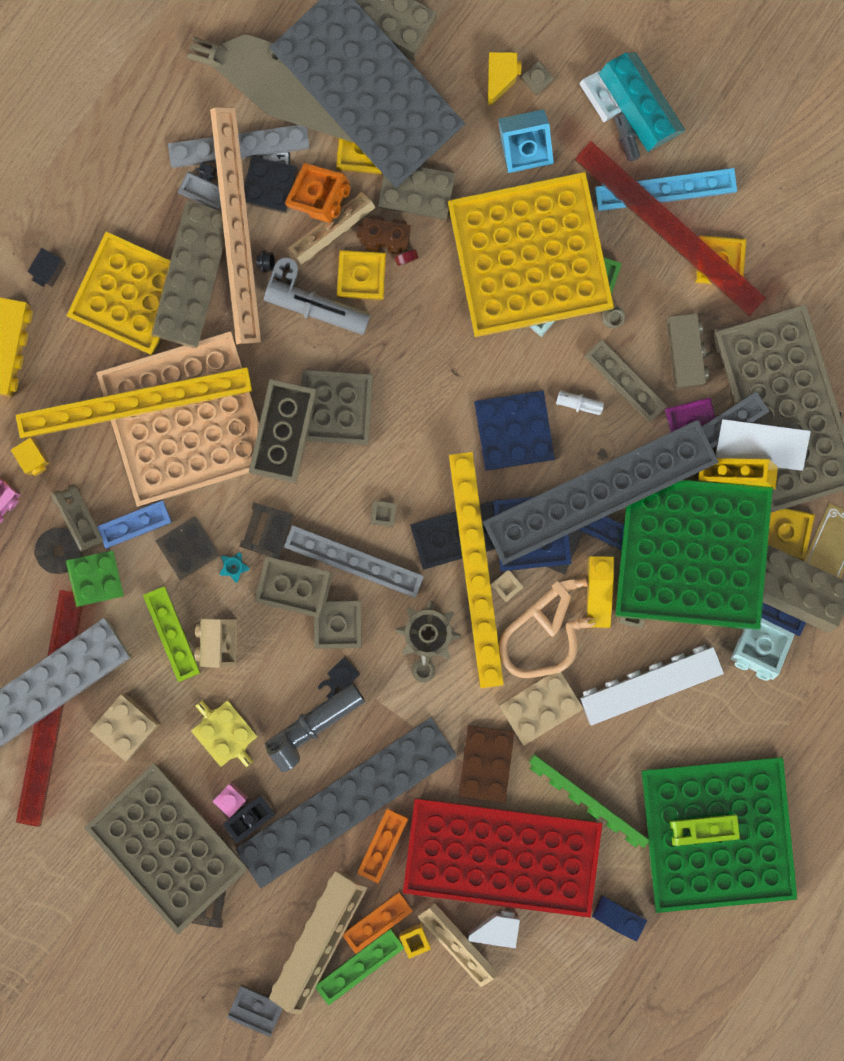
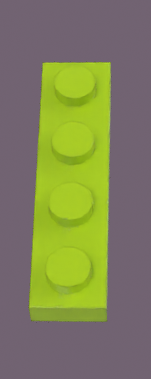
[143,586,201,682]

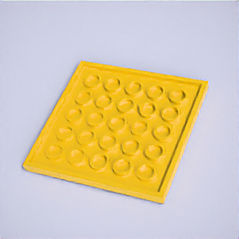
[448,172,614,337]

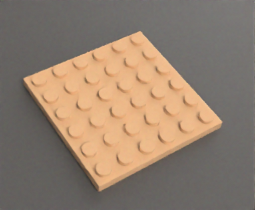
[96,331,260,507]

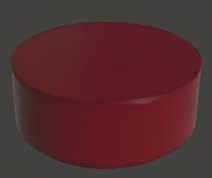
[395,249,419,266]

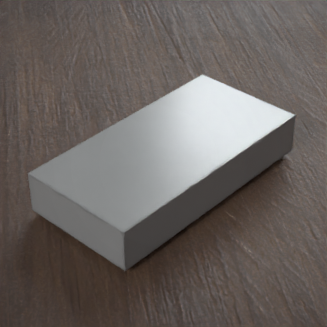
[178,171,221,211]

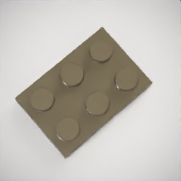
[378,167,455,221]
[254,556,333,618]

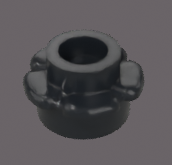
[196,162,217,182]
[256,250,275,273]

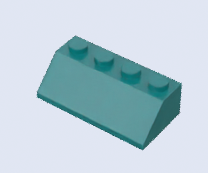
[599,52,686,152]

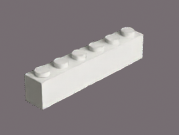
[579,644,724,725]

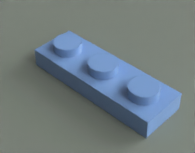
[97,500,172,549]

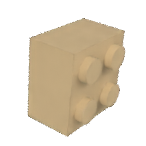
[90,693,160,762]

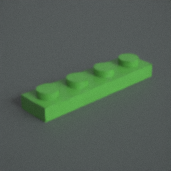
[316,928,404,1006]

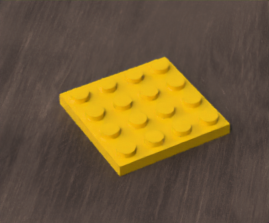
[66,232,170,355]

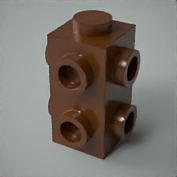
[357,215,411,255]

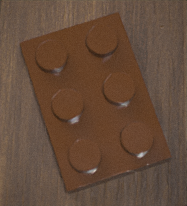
[459,725,515,803]

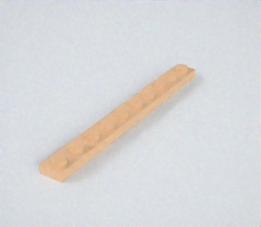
[210,107,261,344]

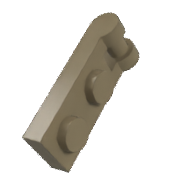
[51,484,103,552]

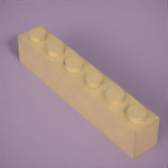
[269,871,368,1014]

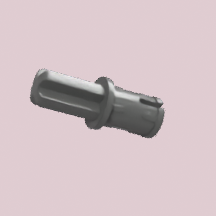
[614,114,640,161]

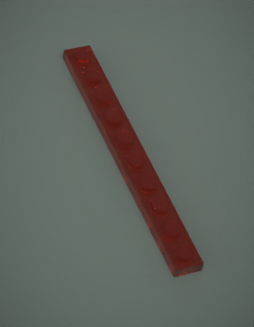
[575,141,766,316]
[16,590,83,827]

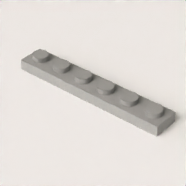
[168,125,310,168]
[284,525,424,598]

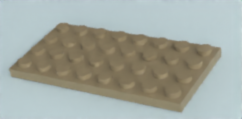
[714,304,844,513]

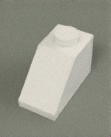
[468,910,520,948]

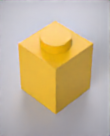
[11,437,50,476]
[399,923,431,959]

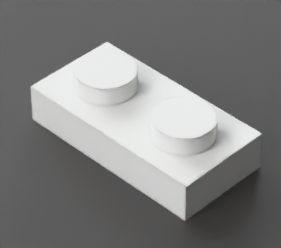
[579,71,622,122]

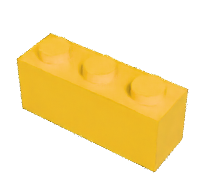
[698,458,778,489]

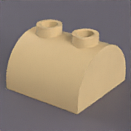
[195,619,237,668]

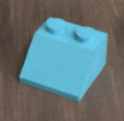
[498,109,554,173]

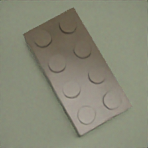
[355,0,437,61]
[249,379,318,484]
[763,545,844,633]

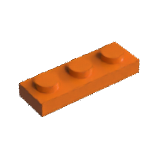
[357,808,408,883]
[343,891,413,954]

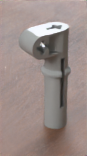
[264,258,371,335]

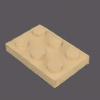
[499,672,584,746]

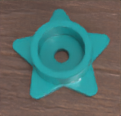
[219,552,249,583]

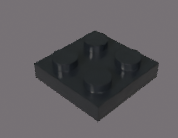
[244,156,298,213]

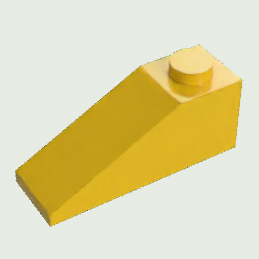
[587,556,614,628]

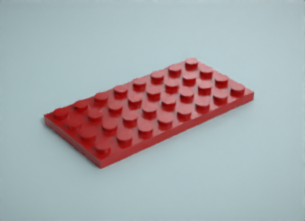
[403,798,603,918]

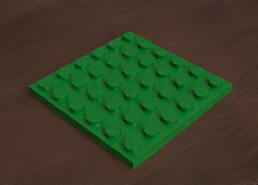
[615,480,773,630]
[641,757,798,913]

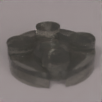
[34,527,83,574]

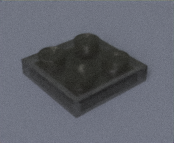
[155,516,221,581]

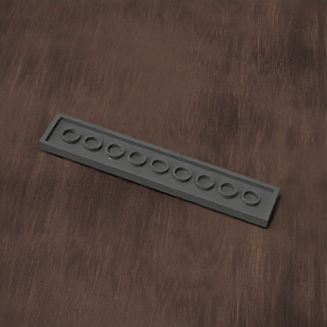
[483,420,719,565]
[235,717,457,888]

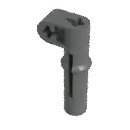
[265,683,365,772]

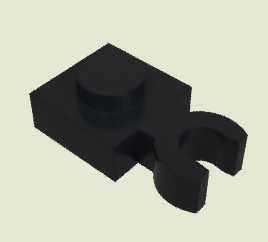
[318,657,360,699]

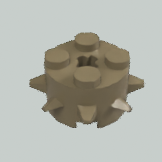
[396,601,461,666]

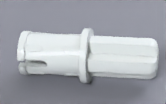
[556,390,604,415]

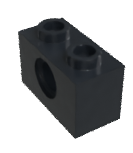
[223,793,277,843]

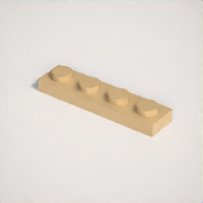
[288,192,376,264]
[418,903,499,987]

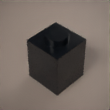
[27,248,66,287]

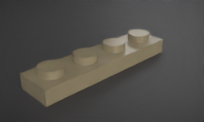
[584,339,667,423]

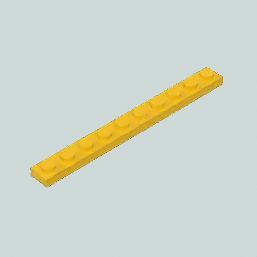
[16,368,253,439]
[449,452,504,688]

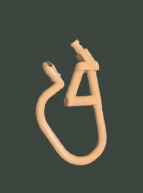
[499,578,595,678]

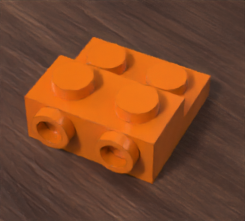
[285,163,350,223]

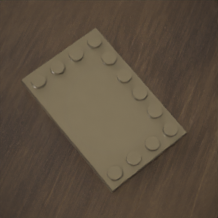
[84,763,249,935]

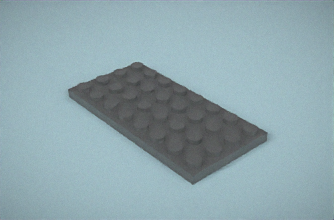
[269,0,466,189]

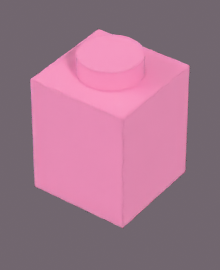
[213,782,249,818]

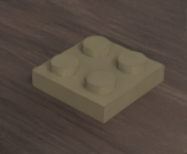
[314,601,362,649]

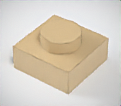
[491,571,523,603]

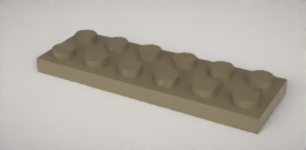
[151,200,225,349]

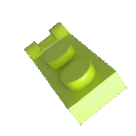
[670,814,740,846]

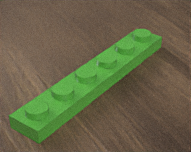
[528,753,650,848]

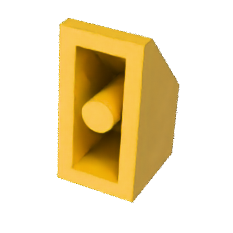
[488,52,522,105]

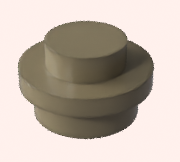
[602,305,625,328]
[412,659,435,682]

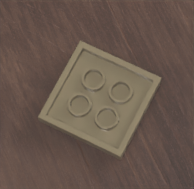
[302,370,373,445]

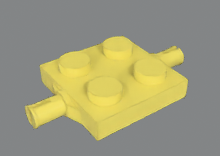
[191,700,258,768]

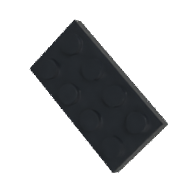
[410,499,501,570]

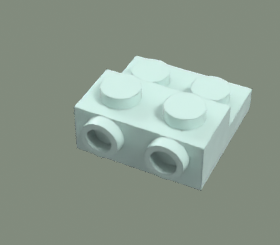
[731,618,795,680]

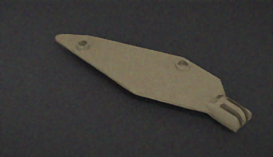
[187,34,354,143]

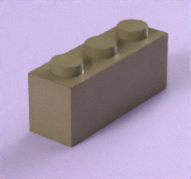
[666,313,709,389]

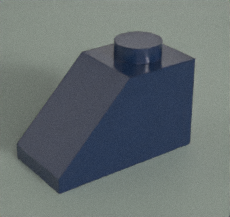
[592,895,647,942]

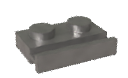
[227,984,283,1037]

